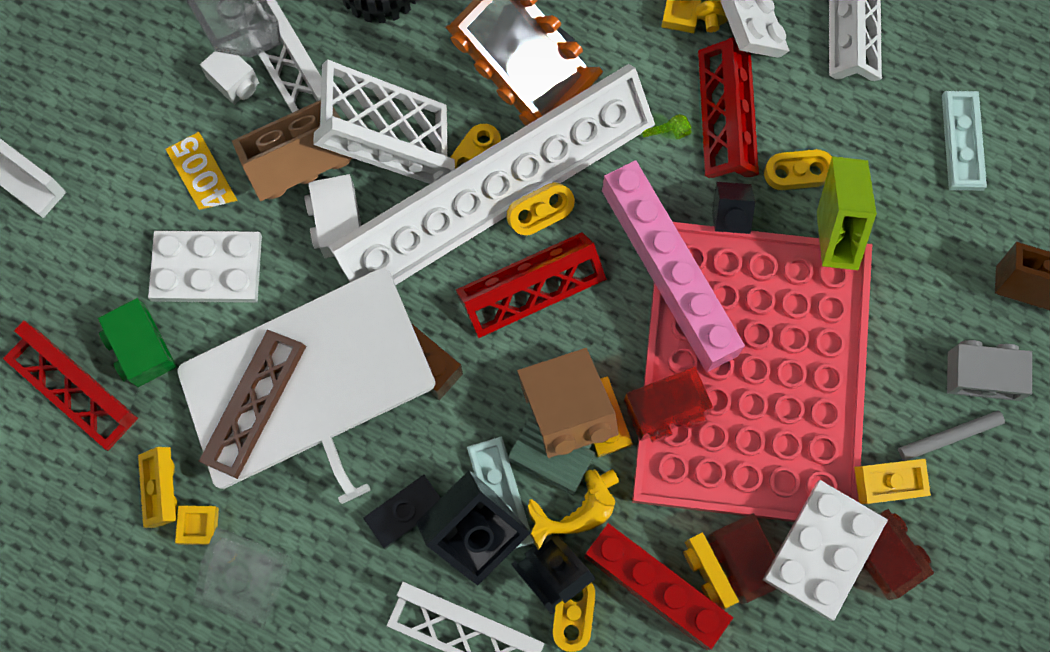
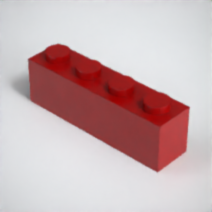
[584,523,734,650]

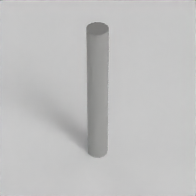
[898,410,1005,461]

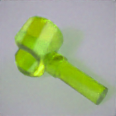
[642,114,692,140]

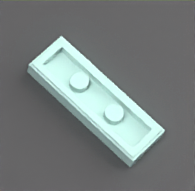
[942,91,987,191]
[467,436,534,549]

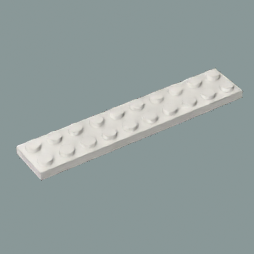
[328,64,655,285]

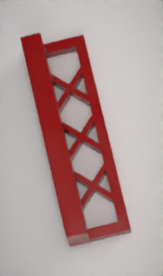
[698,37,759,178]
[456,232,607,338]
[3,320,138,451]

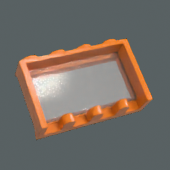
[445,0,603,126]

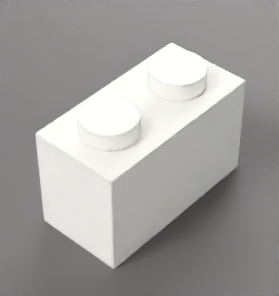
[304,174,361,258]

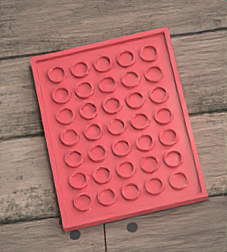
[632,222,872,522]

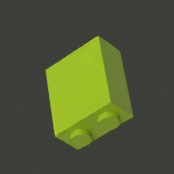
[817,156,877,270]

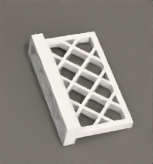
[313,59,455,184]

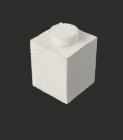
[200,43,259,105]

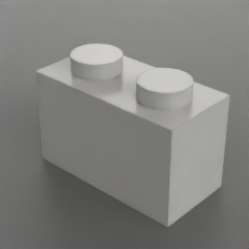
[947,340,1032,401]

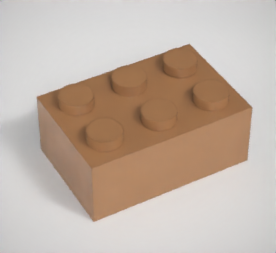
[232,100,353,202]

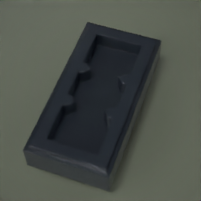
[363,475,441,549]

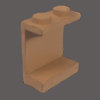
[517,348,619,458]

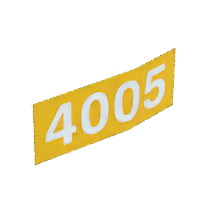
[166,132,238,210]

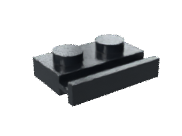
[511,534,595,614]

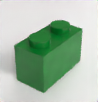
[98,298,177,387]

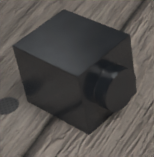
[712,182,756,234]

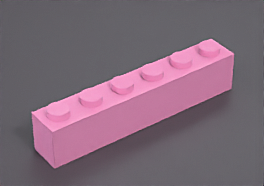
[602,160,745,373]

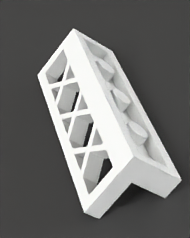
[235,0,334,113]
[829,0,882,81]
[0,139,66,218]
[387,582,545,652]

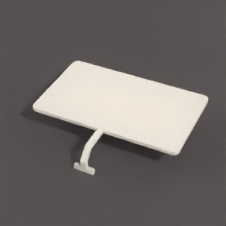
[178,268,435,504]

